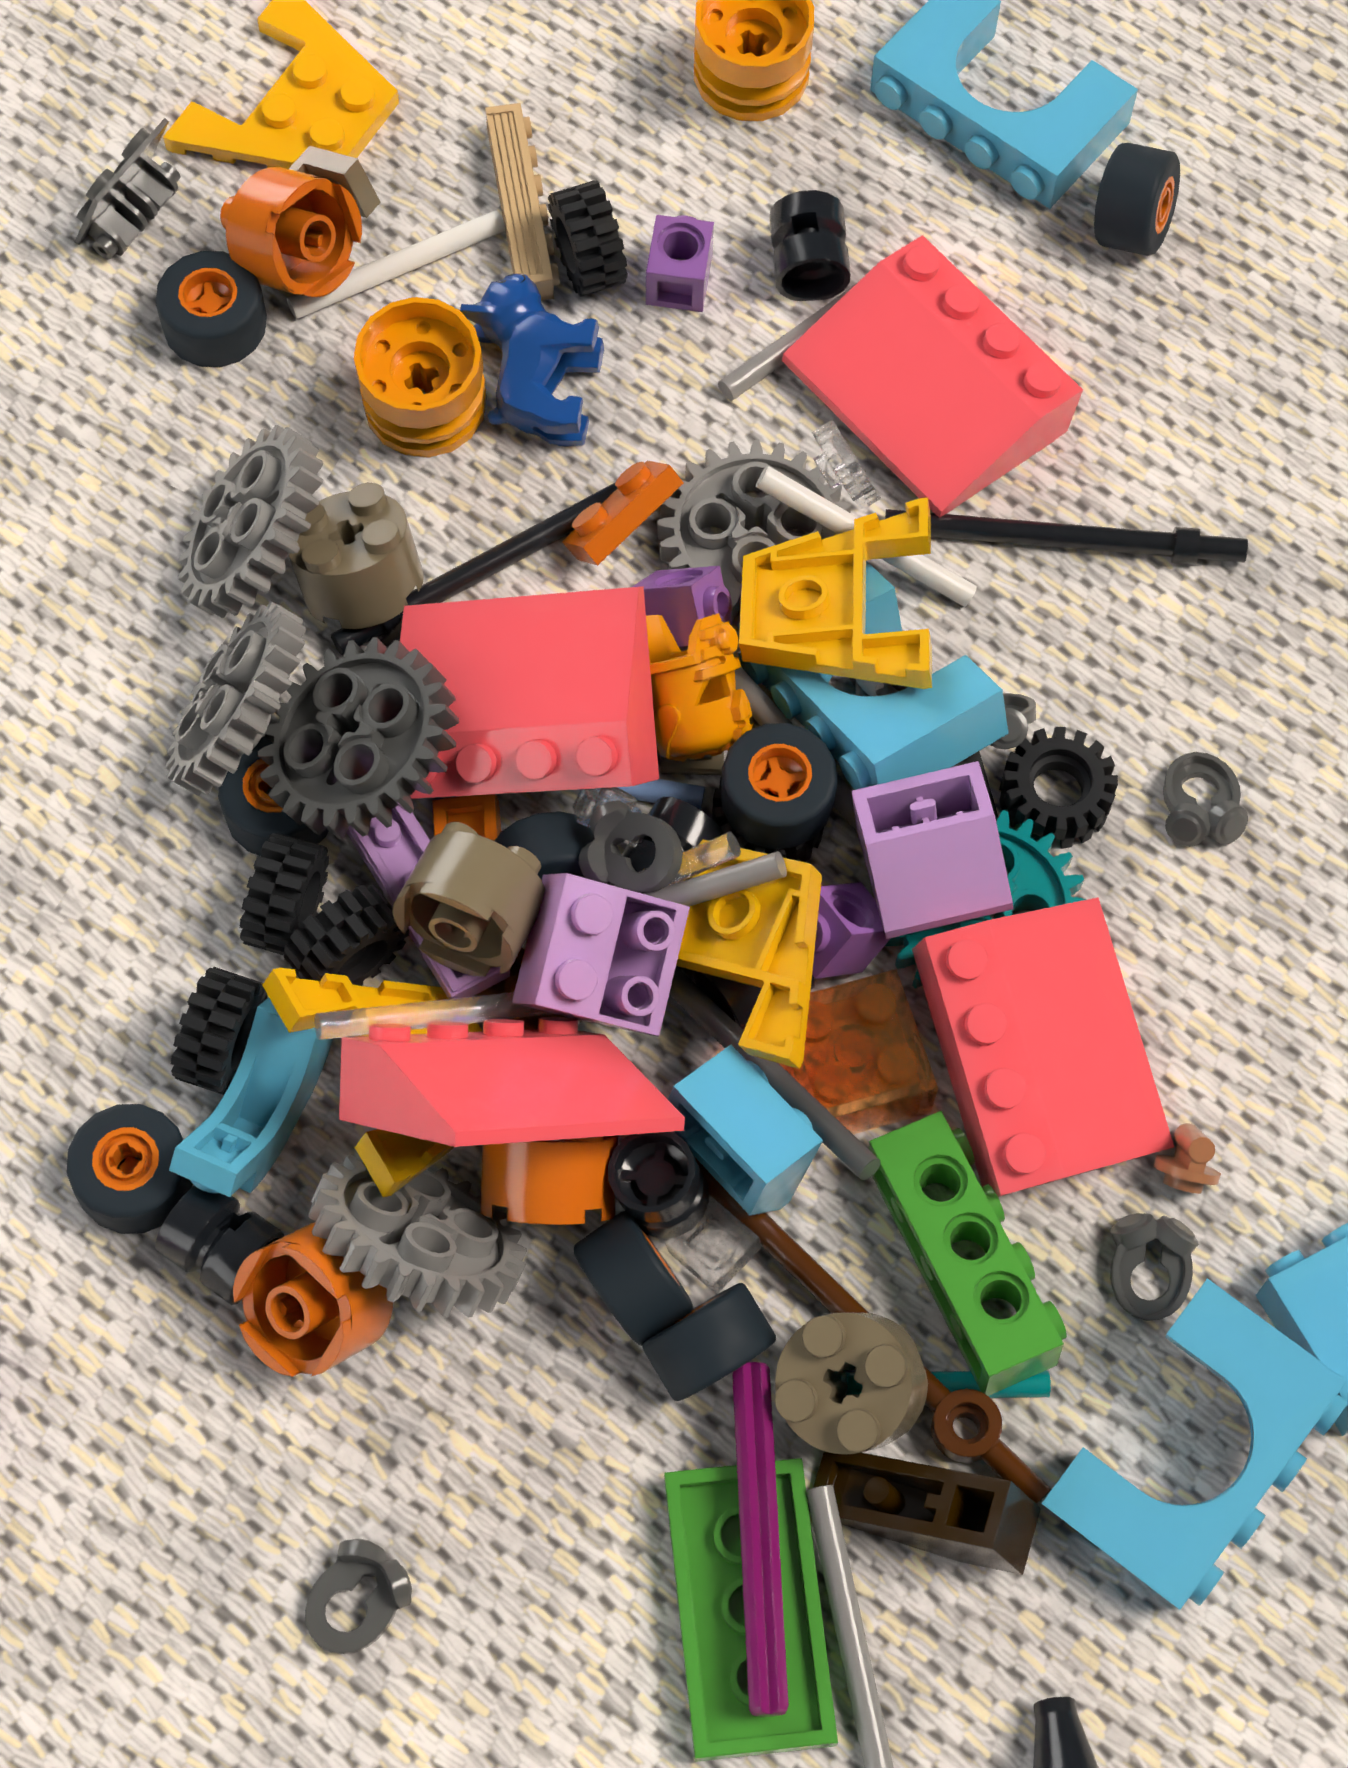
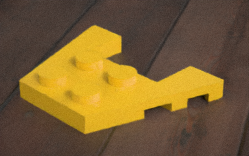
[163,0,399,169]
[739,498,932,689]
[667,839,822,1069]
[262,968,482,1198]

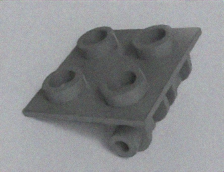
[75,118,181,259]

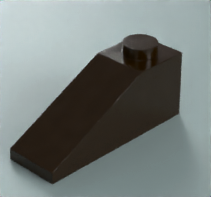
[808,1451,1041,1575]

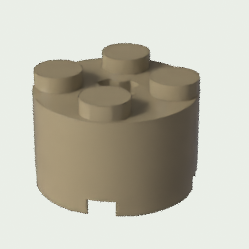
[289,482,424,629]
[392,822,545,977]
[775,1312,928,1454]

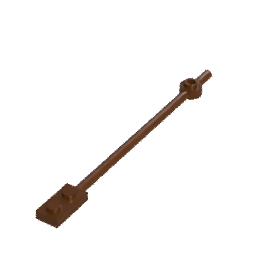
[474,948,1052,1505]

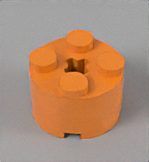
[220,167,362,297]
[480,1135,618,1225]
[233,1222,393,1377]

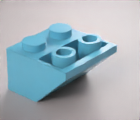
[668,1045,823,1215]

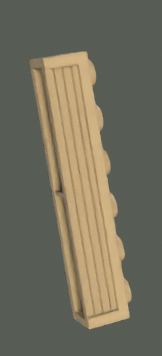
[485,103,560,301]

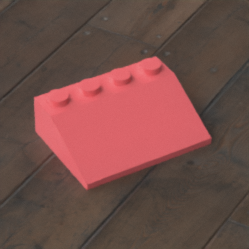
[782,235,1083,518]
[400,586,659,799]
[912,897,1174,1197]
[339,1017,685,1147]

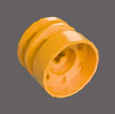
[694,0,814,121]
[353,297,487,457]

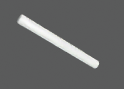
[287,210,506,320]
[755,465,977,607]

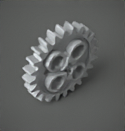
[178,425,323,618]
[657,440,851,620]
[165,601,306,796]
[308,1155,527,1317]

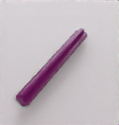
[732,1362,789,1717]

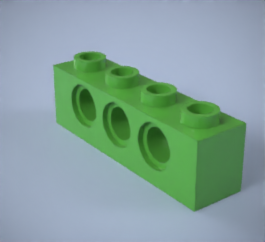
[868,1111,1067,1396]

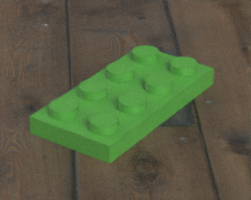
[664,1458,838,1762]

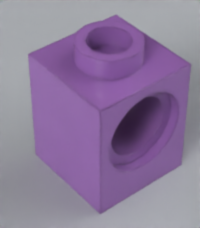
[646,215,714,312]
[632,566,733,647]
[812,882,891,979]

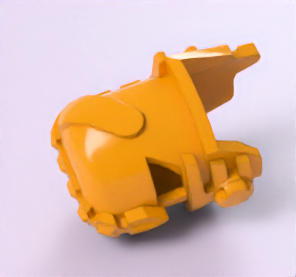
[646,613,753,762]

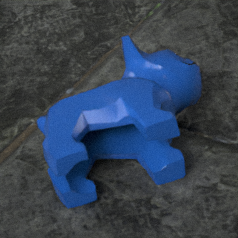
[460,274,604,447]

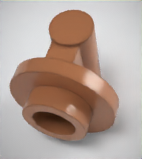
[1153,1123,1221,1194]

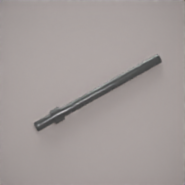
[669,966,881,1180]

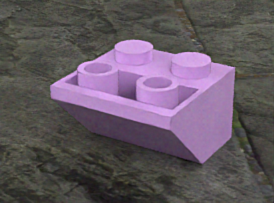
[851,761,1013,939]
[512,873,690,1036]

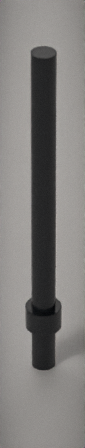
[331,483,618,656]
[885,509,1248,565]

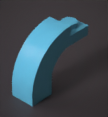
[169,998,338,1197]

